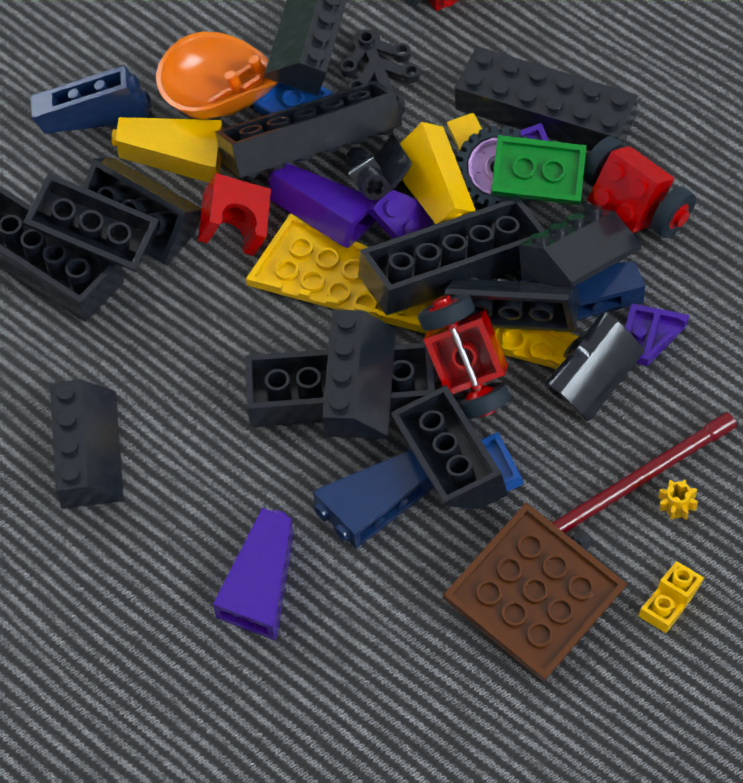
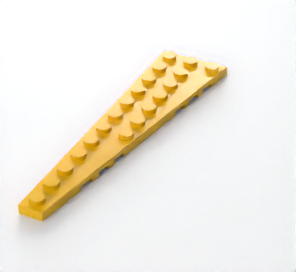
[246,214,579,369]

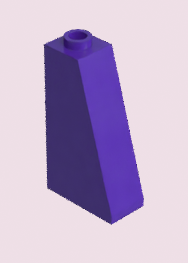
[267,163,375,248]
[213,508,294,641]

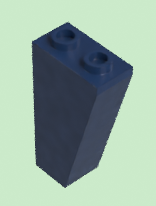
[31,65,152,134]
[518,262,645,320]
[313,450,434,549]

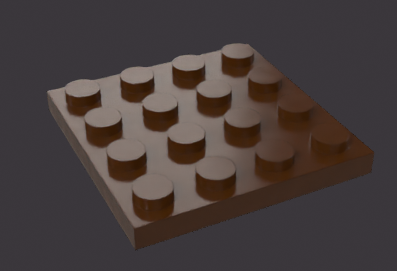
[442,502,627,682]

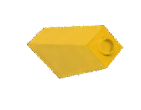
[112,117,223,183]
[400,122,476,224]

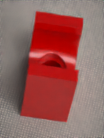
[198,173,271,256]

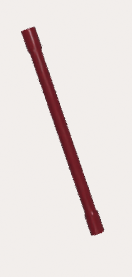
[552,412,737,533]

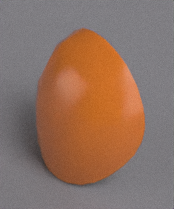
[156,31,278,120]

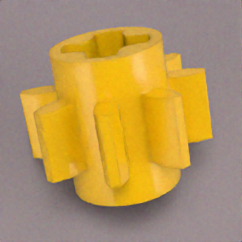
[658,480,698,520]

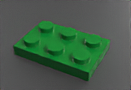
[491,135,587,205]

